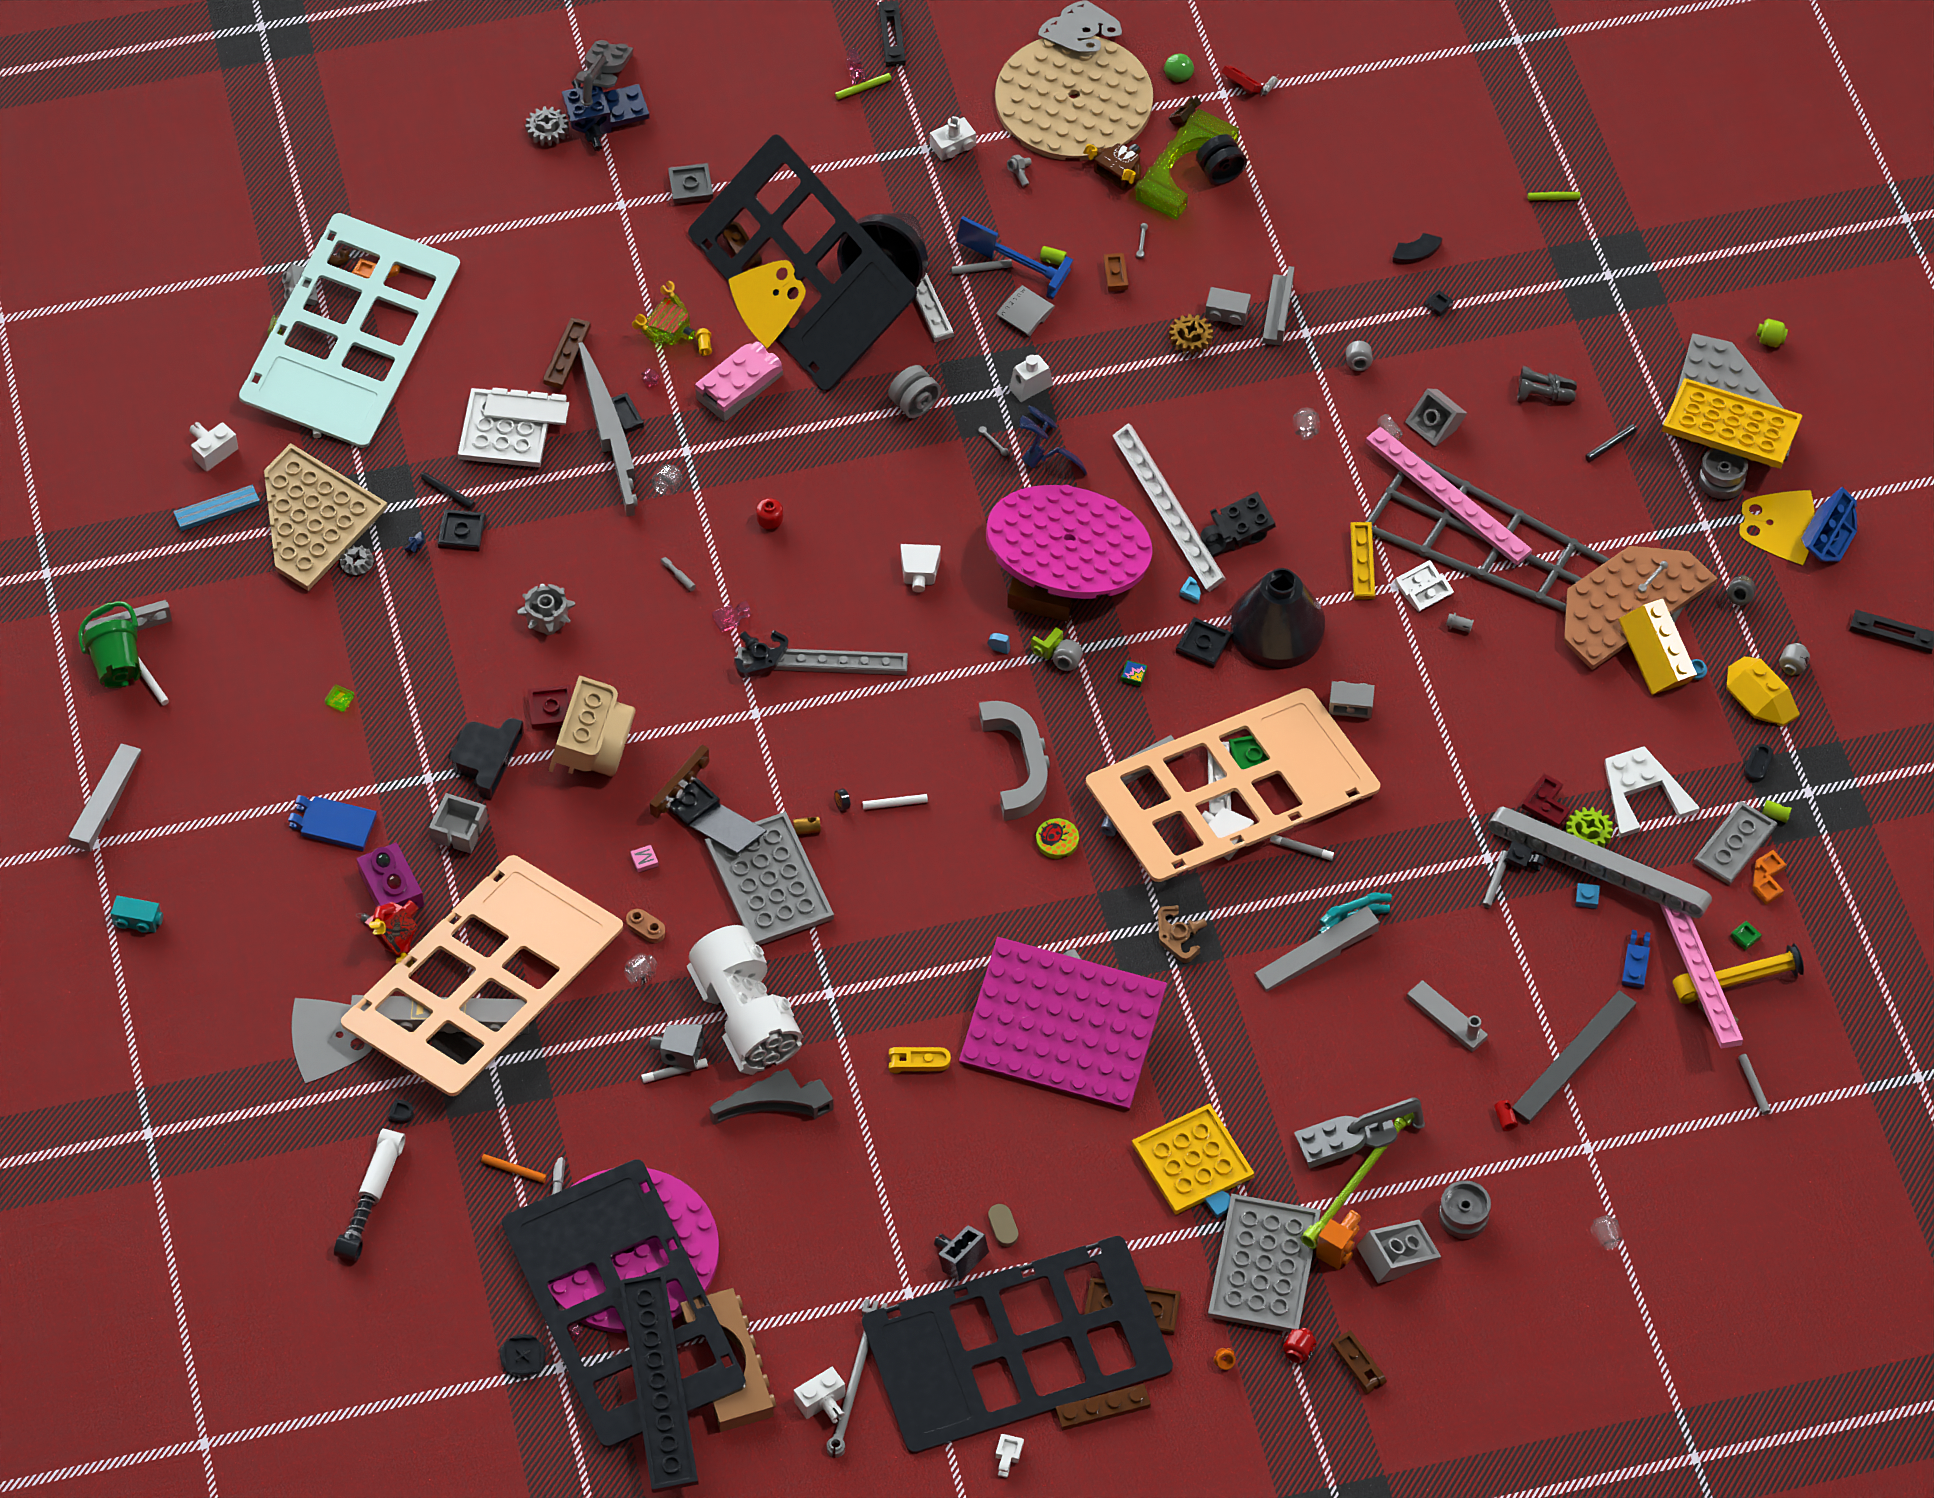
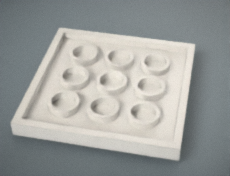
[458,388,551,467]

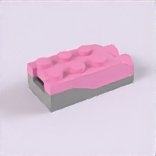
[695,341,783,422]

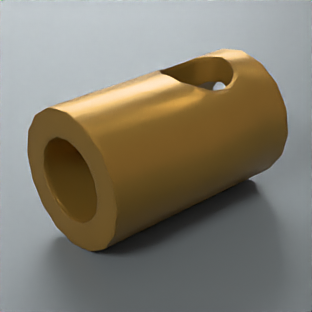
[793,816,821,835]

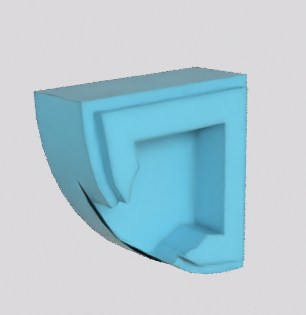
[1179,576,1201,604]

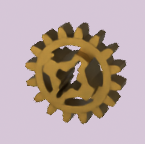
[1169,314,1213,355]

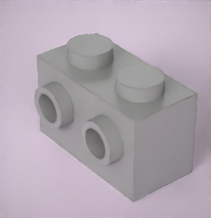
[1205,287,1251,326]
[1329,681,1375,718]

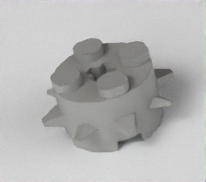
[517,584,576,635]

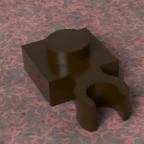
[1168,96,1202,124]

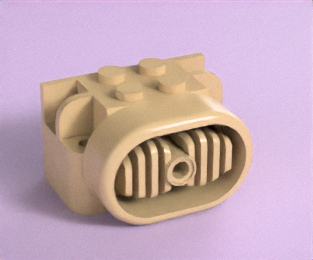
[549,675,636,777]

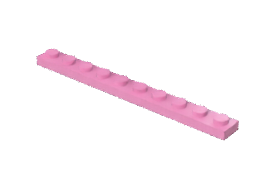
[1366,427,1532,565]
[1659,903,1743,1049]

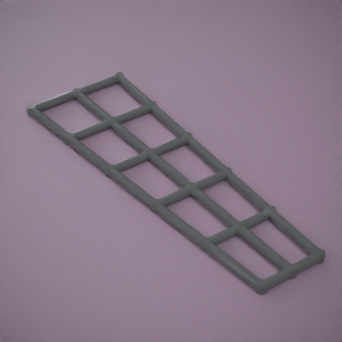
[1366,452,1686,623]

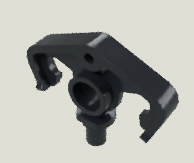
[734,630,788,678]

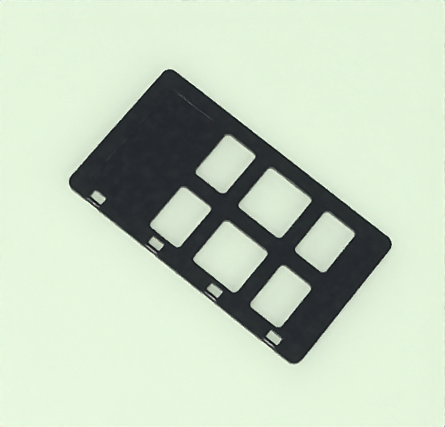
[688,134,917,391]
[502,1159,746,1448]
[862,1236,1173,1454]

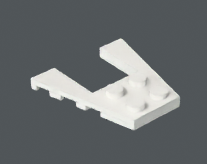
[1604,746,1700,838]

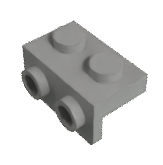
[282,264,318,305]

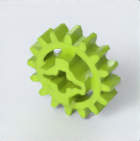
[1566,807,1613,848]

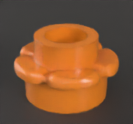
[1213,1348,1236,1370]

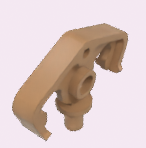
[1158,905,1207,963]

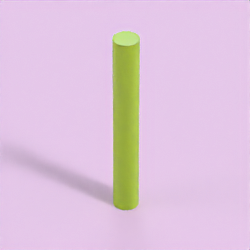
[835,73,892,100]

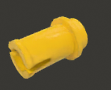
[695,328,712,356]

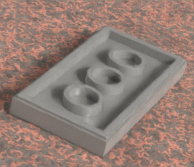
[1693,801,1777,885]

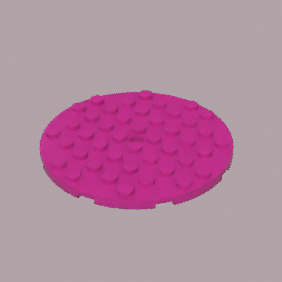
[986,485,1152,599]
[548,1168,719,1333]

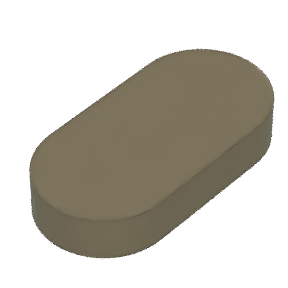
[988,1204,1018,1247]

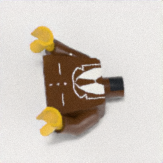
[1083,143,1142,190]

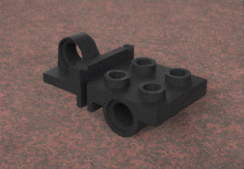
[1200,491,1276,557]

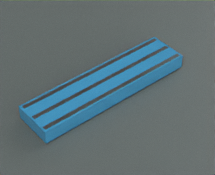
[174,485,260,531]

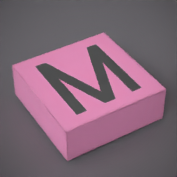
[630,845,658,873]

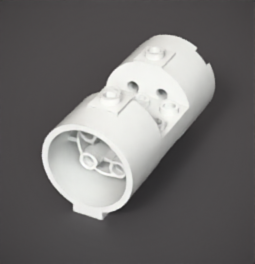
[687,925,803,1075]

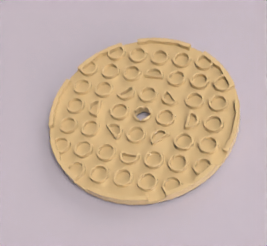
[995,36,1153,161]

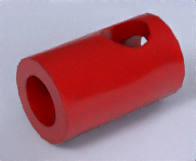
[1494,1100,1518,1131]

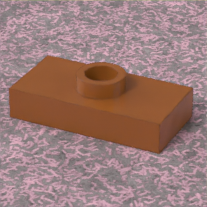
[1103,253,1128,291]

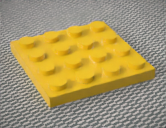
[1132,1104,1255,1215]

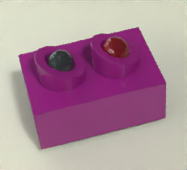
[356,842,424,908]

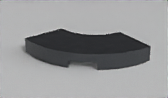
[1392,233,1443,264]

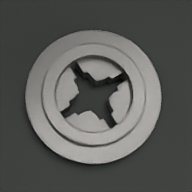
[340,545,374,575]

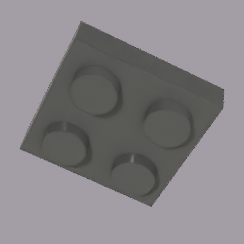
[668,163,713,204]

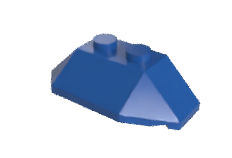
[1801,487,1857,562]

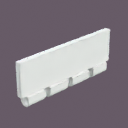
[484,388,569,425]

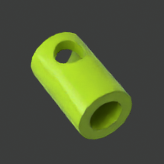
[1040,246,1067,266]
[1762,800,1792,823]

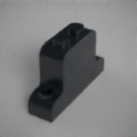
[449,718,524,800]

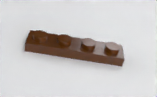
[543,317,591,389]
[650,744,710,818]
[1055,1384,1151,1431]

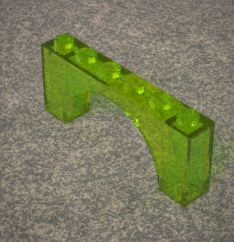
[1135,108,1239,220]

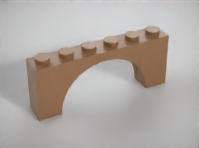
[680,1288,776,1432]

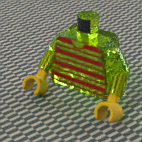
[632,281,695,345]

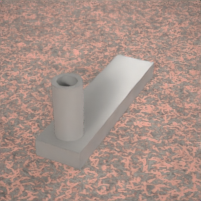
[1407,980,1488,1052]

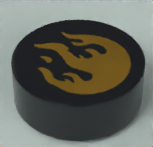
[834,788,851,811]

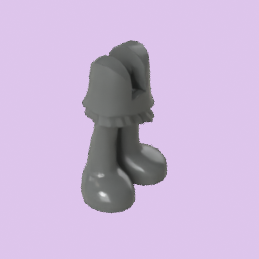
[1517,366,1577,402]

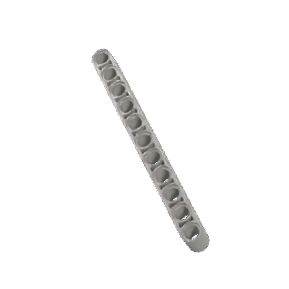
[1488,807,1712,918]

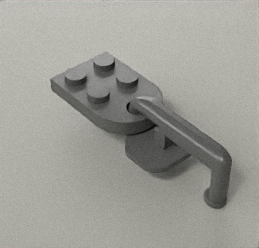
[576,40,633,106]
[1294,1098,1425,1168]

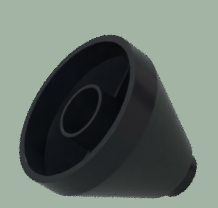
[837,212,928,289]
[1230,568,1325,669]

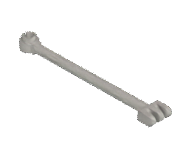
[827,1299,888,1458]

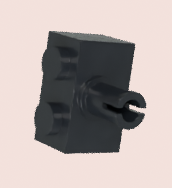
[934,1225,989,1281]

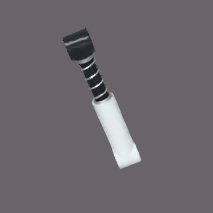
[334,1128,406,1262]

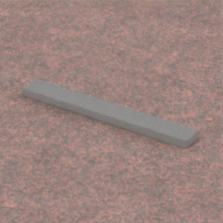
[738,647,908,675]

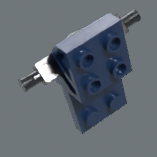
[562,79,650,151]

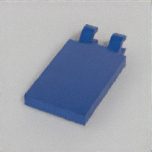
[288,795,377,851]

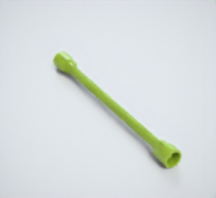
[1301,1112,1414,1249]

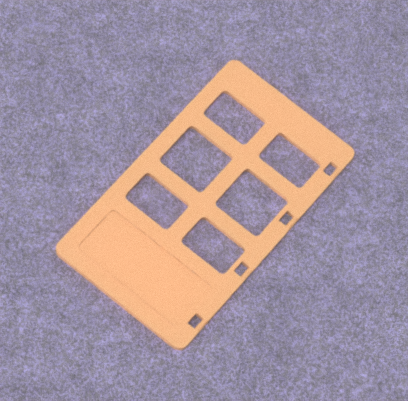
[1086,688,1380,882]
[341,855,623,1096]

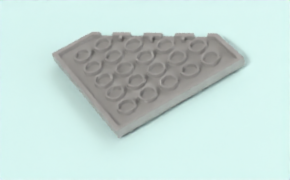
[1675,333,1791,461]

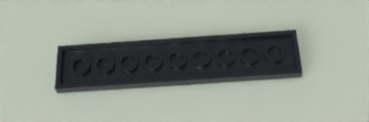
[619,1272,699,1493]

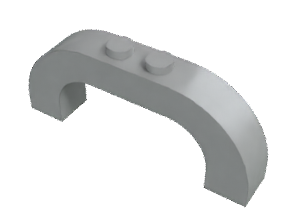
[979,701,1050,821]

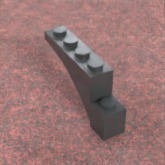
[709,1068,834,1125]

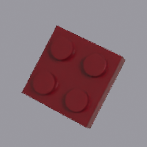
[528,685,572,729]

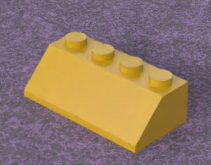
[1618,599,1697,695]

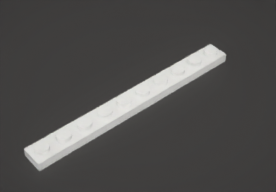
[1112,423,1226,592]

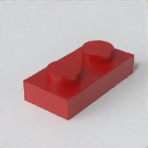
[1221,65,1263,94]

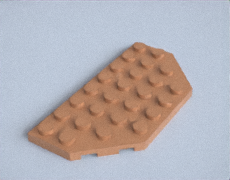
[1564,546,1717,670]

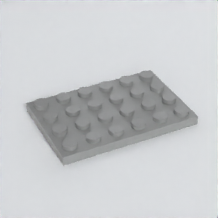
[705,811,834,945]
[1208,1194,1321,1332]

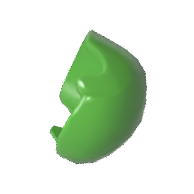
[1164,53,1194,82]

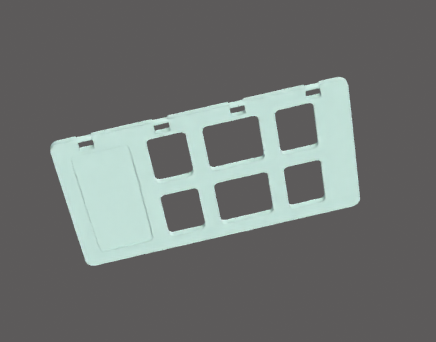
[239,213,460,448]

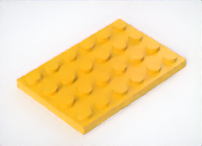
[1662,378,1802,469]

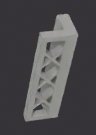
[1262,266,1295,346]
[85,600,172,631]

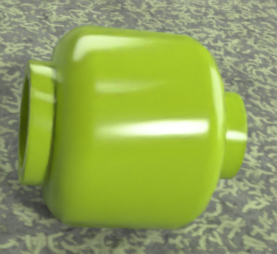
[1756,319,1788,348]

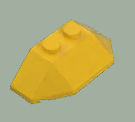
[1726,656,1800,727]

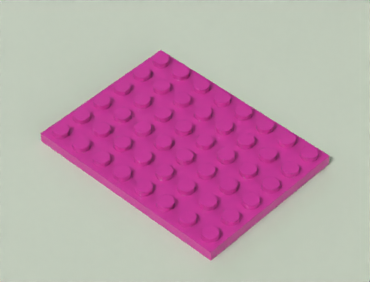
[959,937,1167,1110]

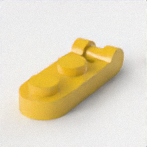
[889,1047,951,1073]

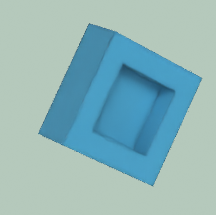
[1575,883,1600,909]

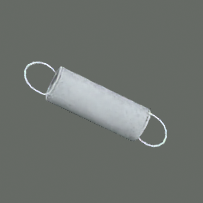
[1260,74,1279,97]

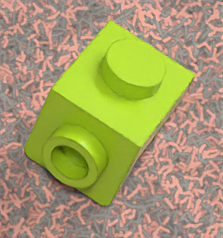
[1031,627,1063,660]

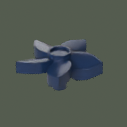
[404,531,425,553]

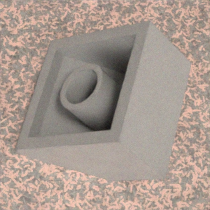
[1405,388,1468,446]

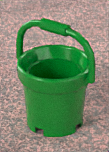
[78,601,141,688]

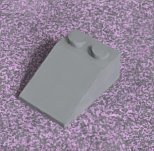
[1356,1220,1441,1283]

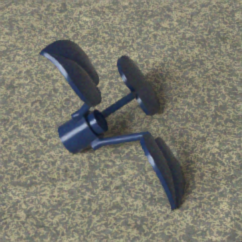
[1020,405,1087,476]

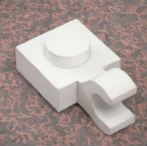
[996,1434,1024,1478]

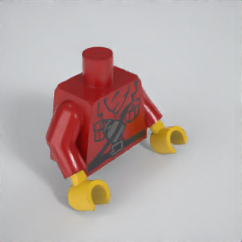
[365,900,419,968]

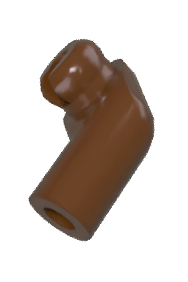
[327,248,350,266]

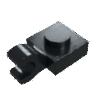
[1504,840,1546,871]

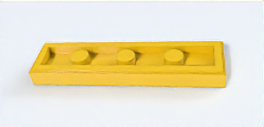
[1350,522,1375,599]

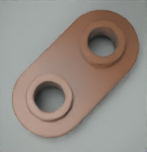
[626,909,666,943]

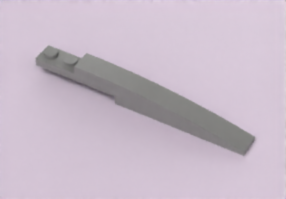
[579,342,638,516]

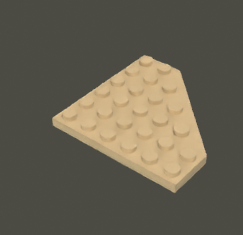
[264,443,388,591]

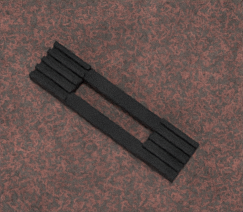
[879,1,905,67]
[1849,610,1934,654]

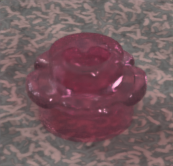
[641,368,660,386]

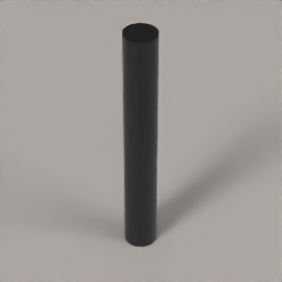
[1585,424,1637,462]
[421,472,475,509]

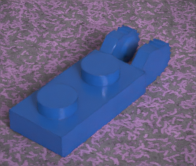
[1622,930,1651,988]

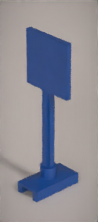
[956,216,1073,299]

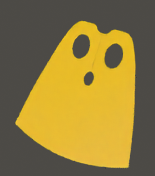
[729,260,806,349]
[1739,490,1815,565]

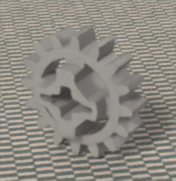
[525,106,569,146]

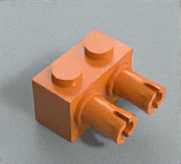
[1316,1210,1361,1270]

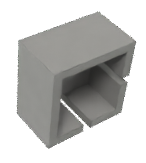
[429,793,488,854]

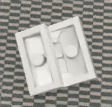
[1394,560,1454,612]

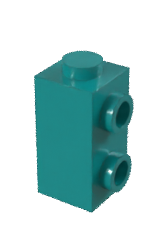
[110,895,163,933]

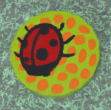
[1036,818,1079,859]

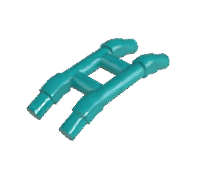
[1318,892,1392,934]

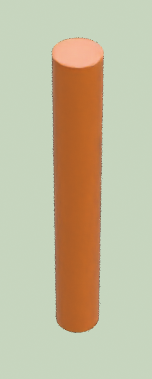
[481,1154,547,1183]

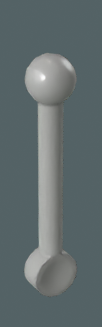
[1136,223,1148,259]
[979,426,1009,456]
[1638,561,1668,593]

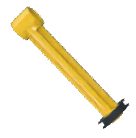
[1672,943,1804,1004]

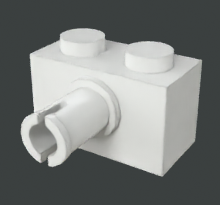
[930,116,976,161]
[189,422,239,472]
[794,1367,845,1423]

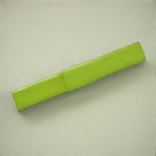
[1527,192,1580,201]

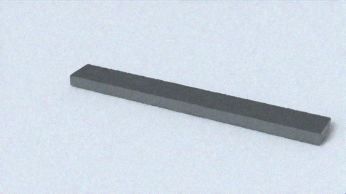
[1512,990,1637,1124]

